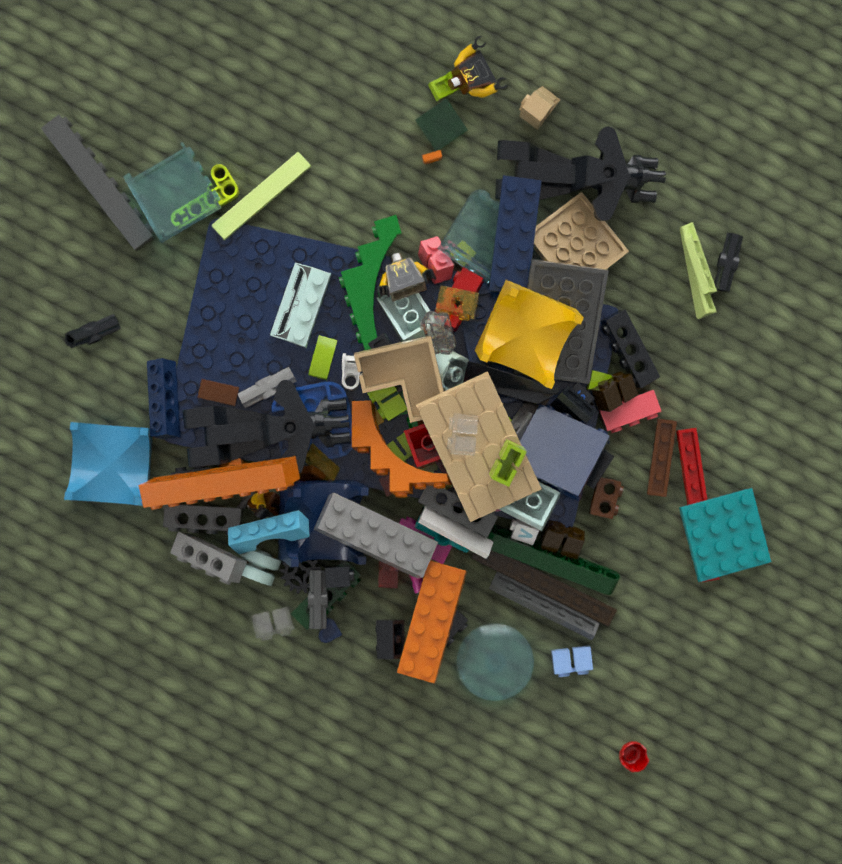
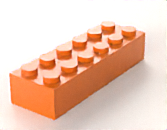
[397,561,467,683]

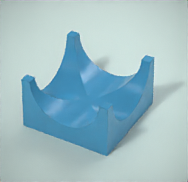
[64,422,153,506]

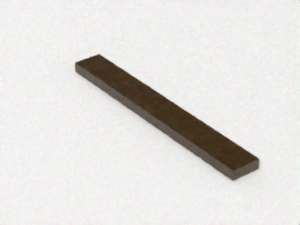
[471,550,617,627]

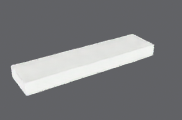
[418,506,493,559]

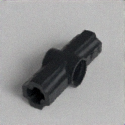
[714,232,743,293]

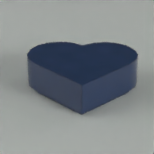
[318,618,342,643]

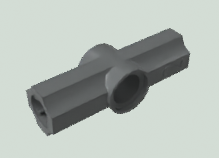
[308,570,328,629]

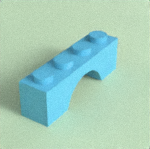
[228,510,309,554]

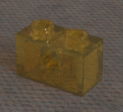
[436,286,479,321]

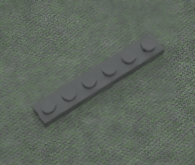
[489,572,600,640]

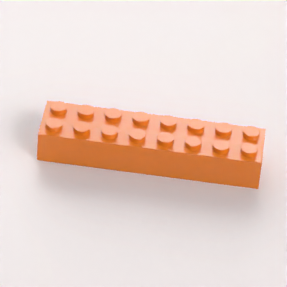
[139,456,300,510]

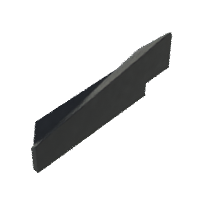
[463,361,559,405]

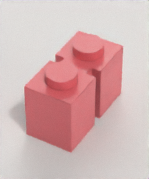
[418,236,454,284]

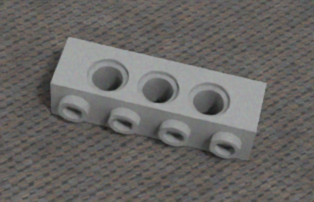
[171,532,247,585]

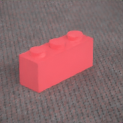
[599,390,661,433]

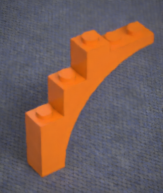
[352,400,451,498]

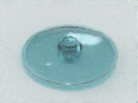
[457,623,534,701]

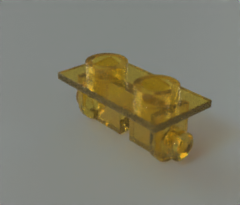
[305,443,340,481]

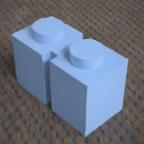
[551,645,593,677]

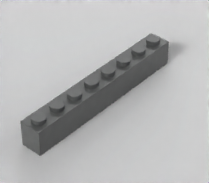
[41,114,155,251]

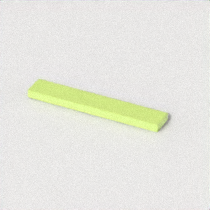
[212,152,311,241]

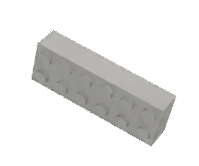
[313,493,438,578]

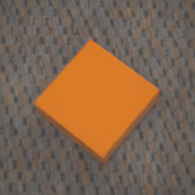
[422,150,442,165]

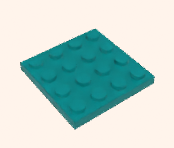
[679,488,771,582]

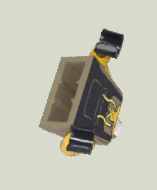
[377,253,436,302]

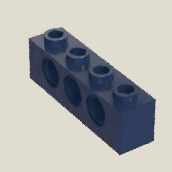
[147,358,180,440]

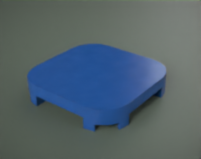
[272,382,353,465]

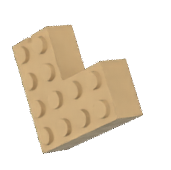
[354,335,444,423]

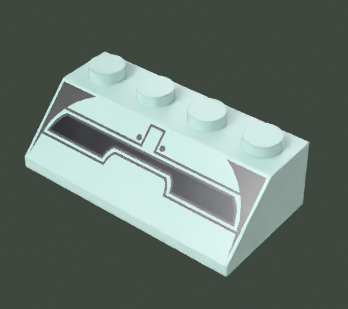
[270,263,332,348]

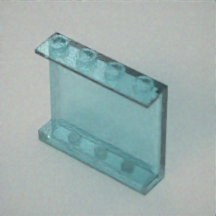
[123,142,221,243]
[438,189,499,286]

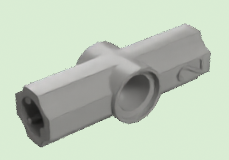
[238,367,297,408]

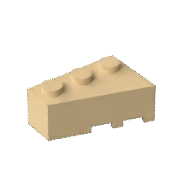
[519,86,560,130]

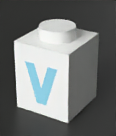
[509,518,539,545]

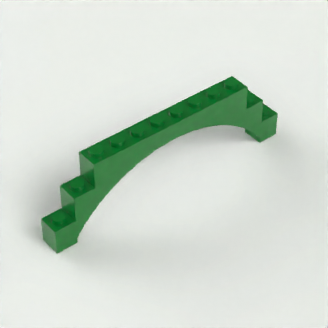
[339,215,418,429]

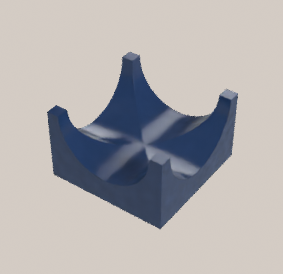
[278,480,369,567]

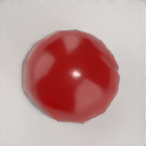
[619,741,649,773]

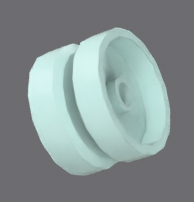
[239,548,282,586]

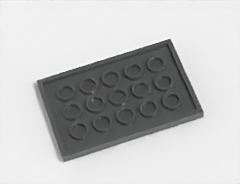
[513,259,609,384]

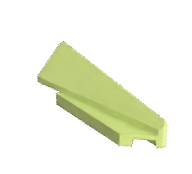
[680,222,717,319]

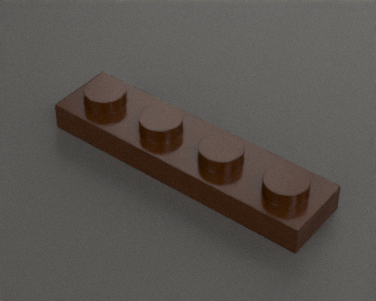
[647,419,677,497]

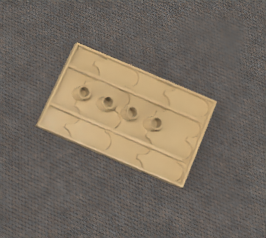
[416,371,542,522]

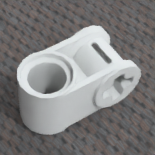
[342,353,360,391]

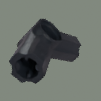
[64,314,121,349]

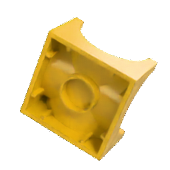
[475,280,584,389]

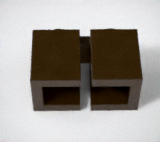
[591,372,638,412]
[540,520,585,560]

